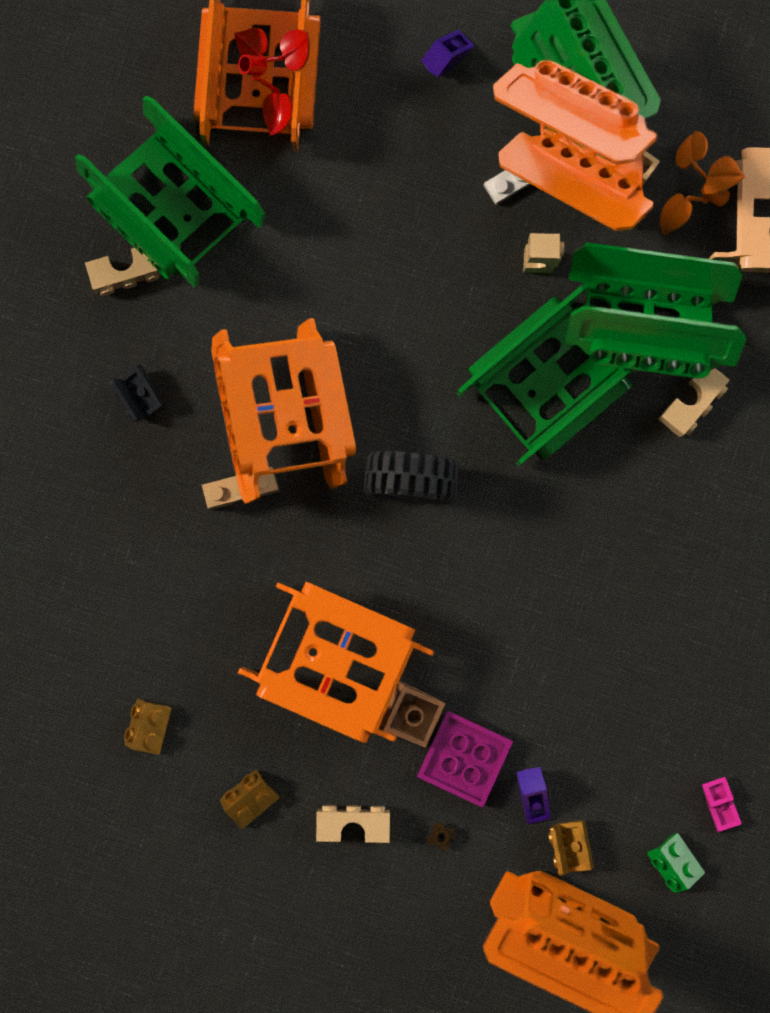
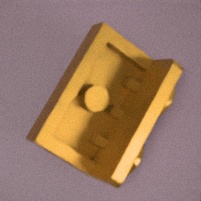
[124,699,172,755]
[220,770,279,829]
[549,820,594,876]

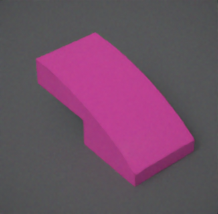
[702,777,742,832]

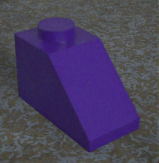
[421,29,474,77]
[516,767,551,824]

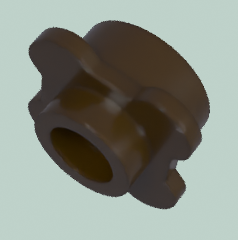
[427,822,456,851]

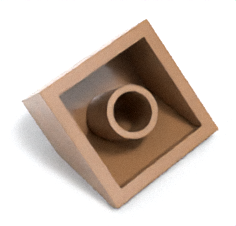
[379,681,445,747]

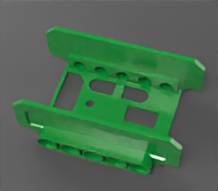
[511,0,660,159]
[75,96,265,287]
[565,242,746,378]
[457,281,633,467]

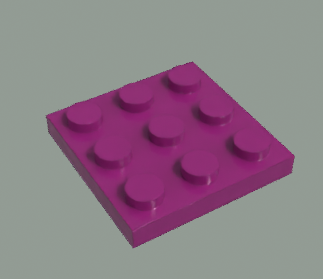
[417,710,513,808]

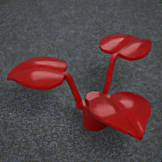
[234,28,310,136]

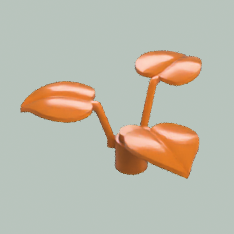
[660,131,745,236]

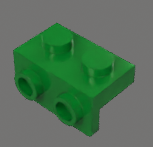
[647,833,705,893]

